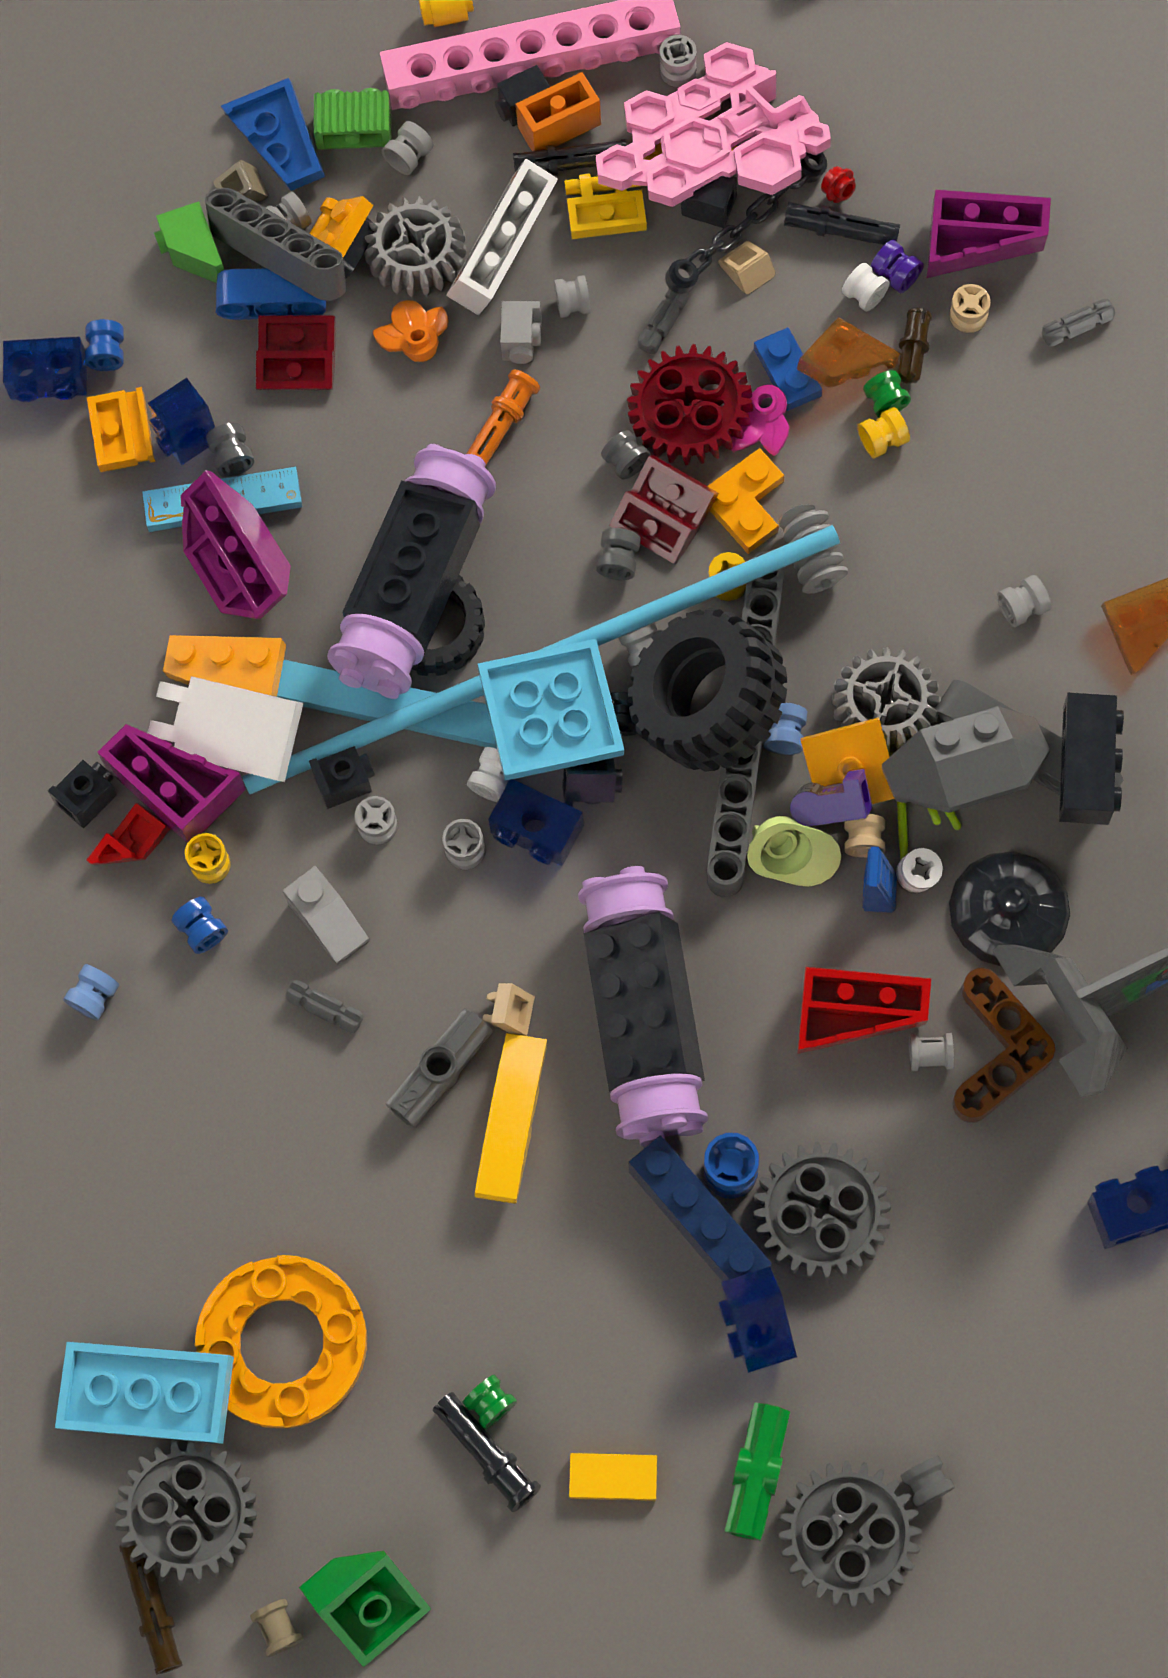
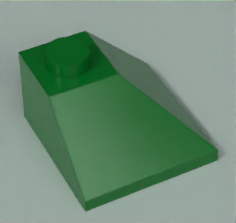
[299,1550,431,1667]

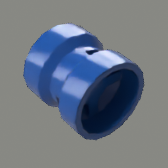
[85,319,124,371]
[171,897,228,954]

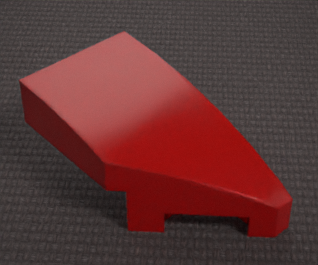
[86,803,171,865]

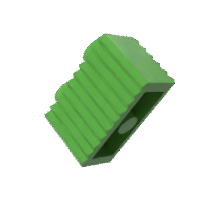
[314,88,392,149]

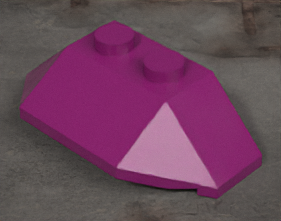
[180,470,291,619]

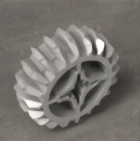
[364,196,467,298]
[831,647,941,753]

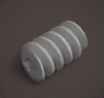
[779,504,848,594]

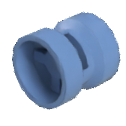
[763,703,808,755]
[63,964,120,1020]

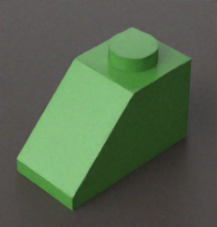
[154,201,224,283]

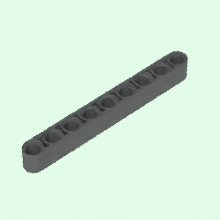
[707,551,785,897]

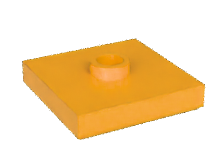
[800,717,895,804]

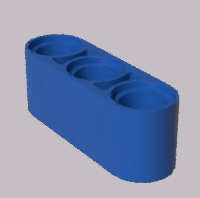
[216,268,326,320]

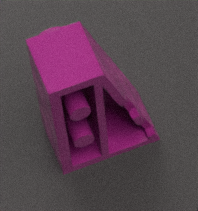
[926,189,1051,278]
[97,724,246,843]

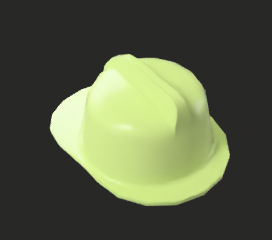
[747,816,842,887]

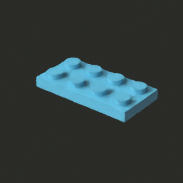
[55,1342,234,1444]

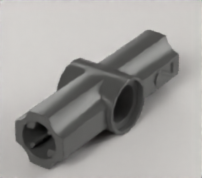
[386,1008,493,1128]

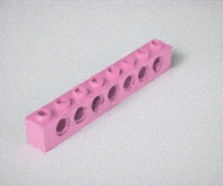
[380,0,680,110]

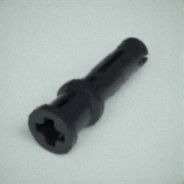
[433,1392,541,1512]

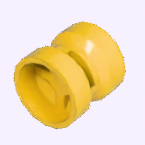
[857,407,910,459]
[185,833,231,884]

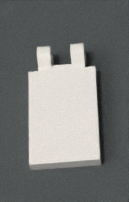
[148,676,303,782]

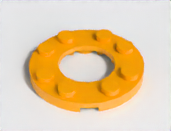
[195,1255,367,1429]

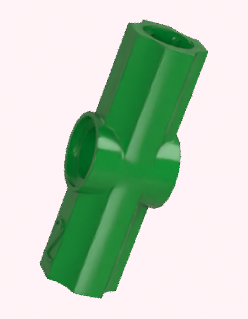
[725,1402,790,1541]

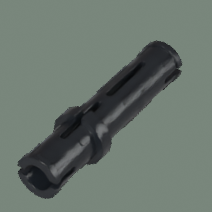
[513,139,626,176]
[784,201,901,246]

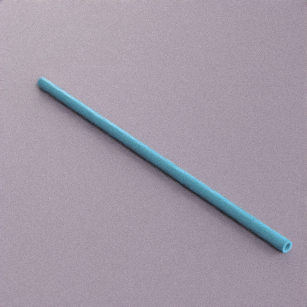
[242,525,840,794]

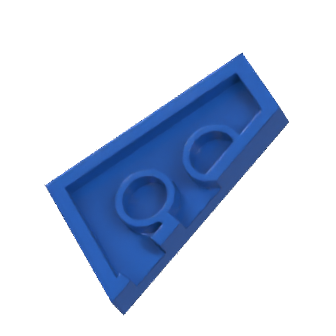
[221,78,325,191]

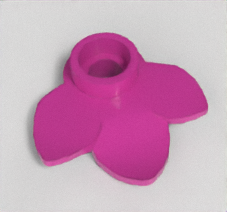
[723,385,790,456]

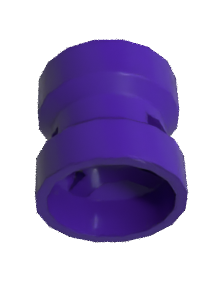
[870,240,924,294]

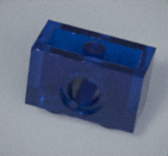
[148,378,215,466]
[488,779,584,866]
[1087,1166,1168,1249]
[718,1267,797,1373]

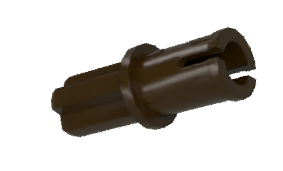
[898,308,932,384]

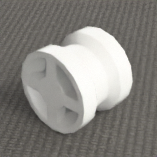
[842,262,890,312]
[896,848,943,893]

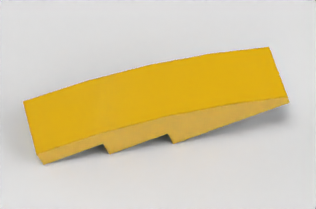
[475,1033,547,1204]

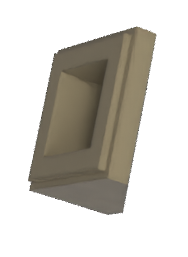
[213,160,268,202]

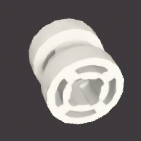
[467,747,508,802]

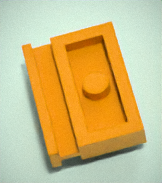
[87,387,156,472]

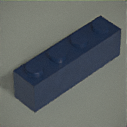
[628,1135,772,1300]

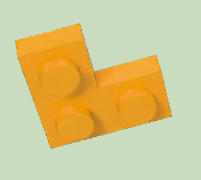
[708,448,784,554]

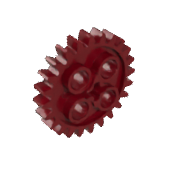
[627,344,754,465]

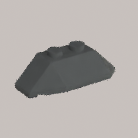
[882,706,1050,813]

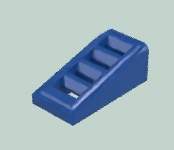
[862,847,897,913]

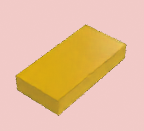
[569,1453,657,1501]

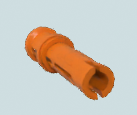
[466,369,541,467]

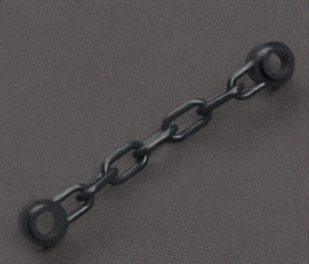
[665,152,827,294]

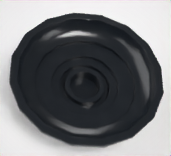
[949,852,1070,967]

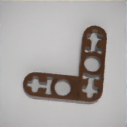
[952,968,1056,1123]

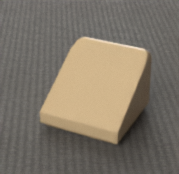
[718,241,775,294]

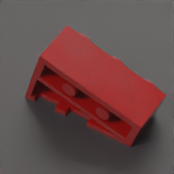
[797,967,932,1054]

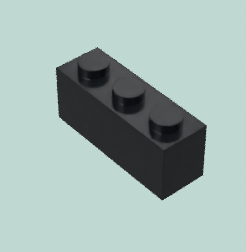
[1059,692,1124,825]

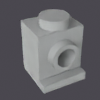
[500,301,542,364]

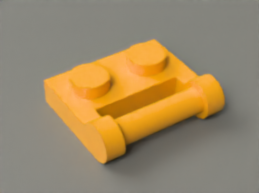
[309,196,374,257]

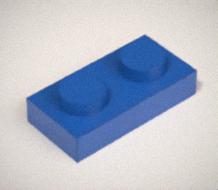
[754,327,822,411]

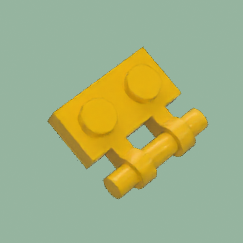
[564,173,647,239]

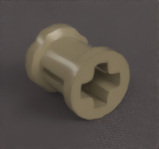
[250,1599,304,1657]

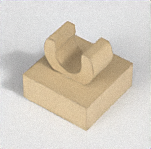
[483,983,535,1036]

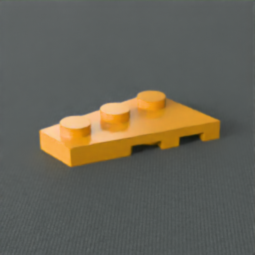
[163,635,286,697]

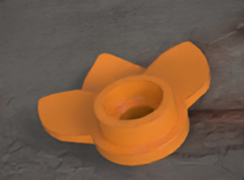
[373,300,449,362]

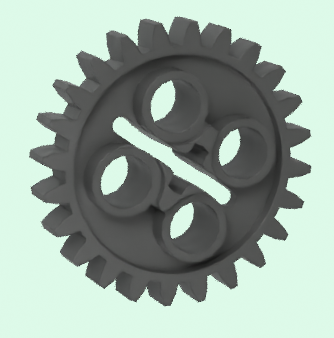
[753,1142,891,1281]
[115,1441,257,1585]
[778,1461,922,1608]

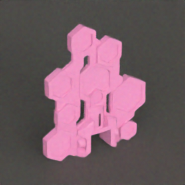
[596,42,831,207]

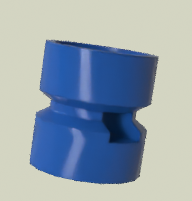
[704,1133,759,1199]

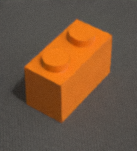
[516,72,601,151]

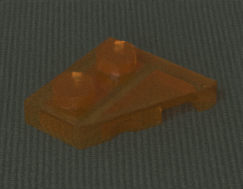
[797,317,901,388]
[1101,578,1168,675]

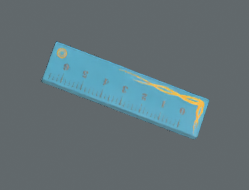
[142,467,303,532]

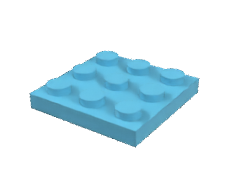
[478,639,624,781]

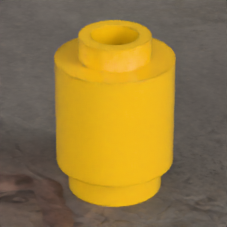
[418,0,474,28]

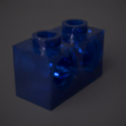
[3,336,87,402]

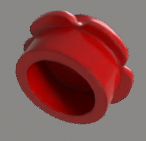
[821,166,856,203]

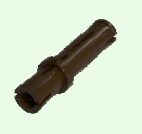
[119,1545,183,1675]

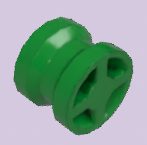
[863,370,911,418]
[462,1374,517,1429]

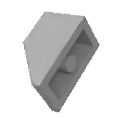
[283,866,370,965]

